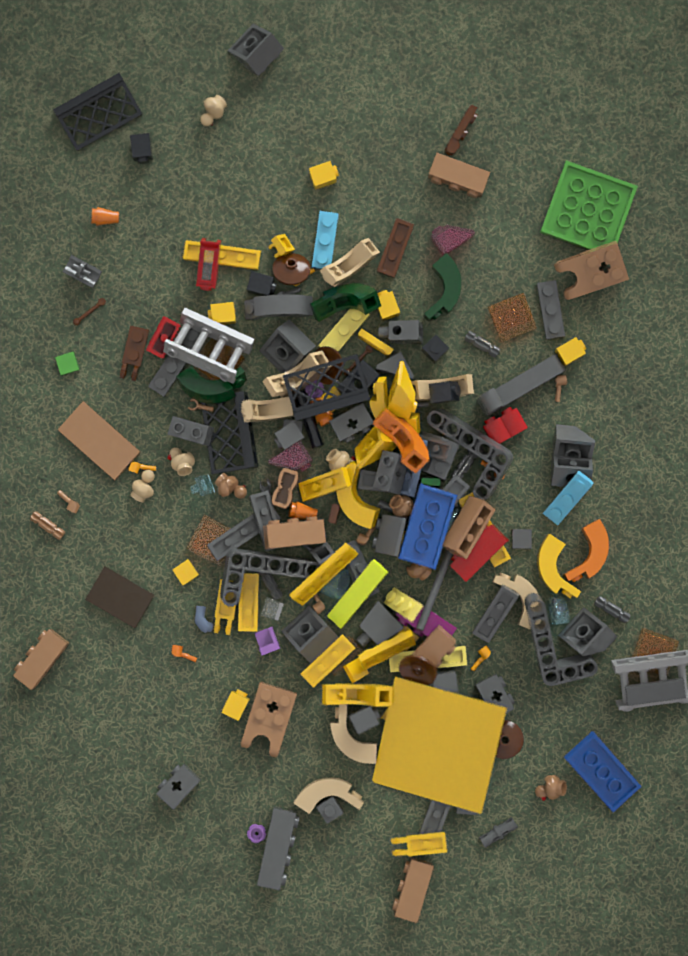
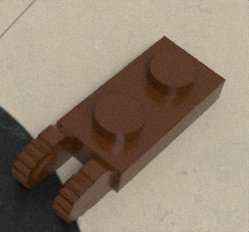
[445,105,477,156]
[120,326,150,381]

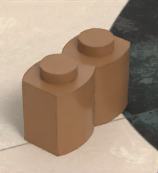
[272,468,299,509]

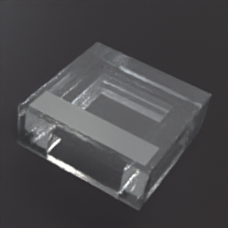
[261,597,285,621]

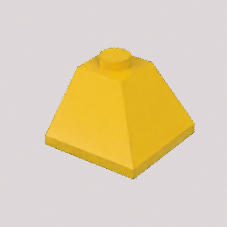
[387,361,417,420]
[354,426,397,469]

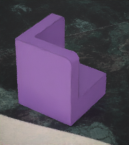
[255,627,280,655]

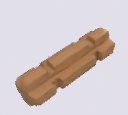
[30,511,65,539]

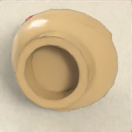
[200,95,227,126]
[167,447,195,476]
[326,449,356,471]
[130,470,155,503]

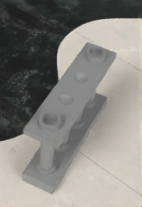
[163,308,254,383]
[611,650,688,711]

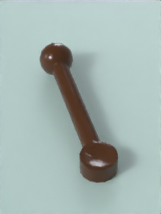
[73,298,106,325]
[343,345,373,376]

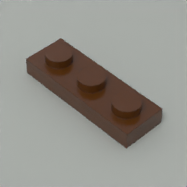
[377,218,414,278]

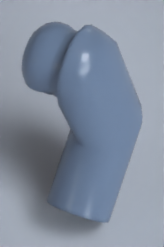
[195,606,214,633]

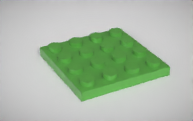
[540,161,638,250]

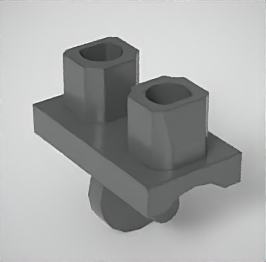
[62,255,102,288]

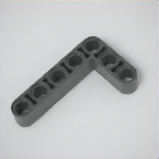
[476,354,566,417]
[427,408,513,500]
[220,548,320,607]
[524,593,598,686]

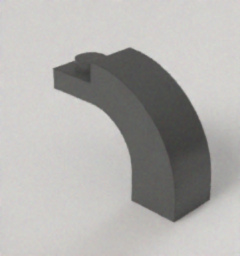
[244,295,313,320]

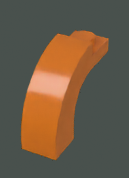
[373,408,429,474]
[563,519,609,582]

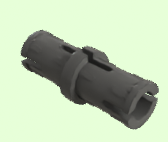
[479,817,518,848]

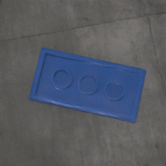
[398,484,458,570]
[564,731,642,812]

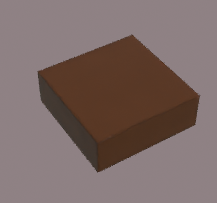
[328,503,341,524]

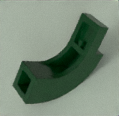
[424,253,461,322]
[310,283,381,322]
[176,366,247,404]

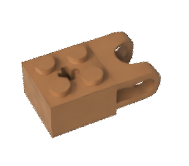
[554,241,629,300]
[241,682,297,758]

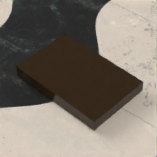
[85,566,155,628]

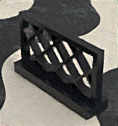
[53,73,142,151]
[283,354,370,421]
[201,391,259,474]

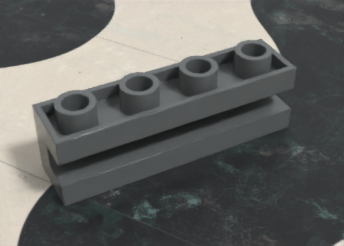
[257,806,299,890]

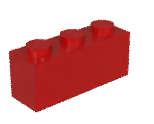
[450,524,509,582]

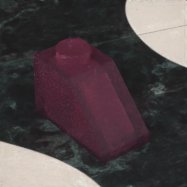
[430,225,475,256]
[268,441,313,472]

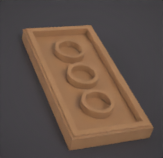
[58,401,140,480]

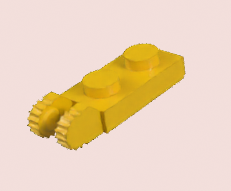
[214,579,236,635]
[391,832,447,856]

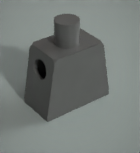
[378,320,423,344]
[356,601,404,647]

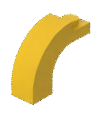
[369,377,421,434]
[336,461,381,529]
[537,534,581,599]
[322,683,393,707]

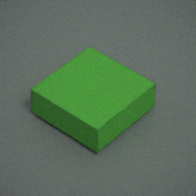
[55,352,80,376]

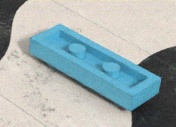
[312,211,339,269]
[543,471,594,525]

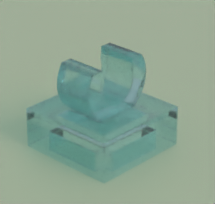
[190,474,215,496]

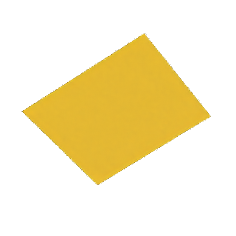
[372,677,507,814]

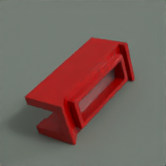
[196,238,222,291]

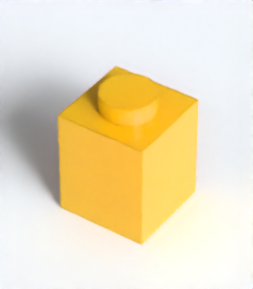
[309,161,339,190]
[377,290,400,321]
[208,302,236,325]
[555,337,586,367]
[222,689,250,721]

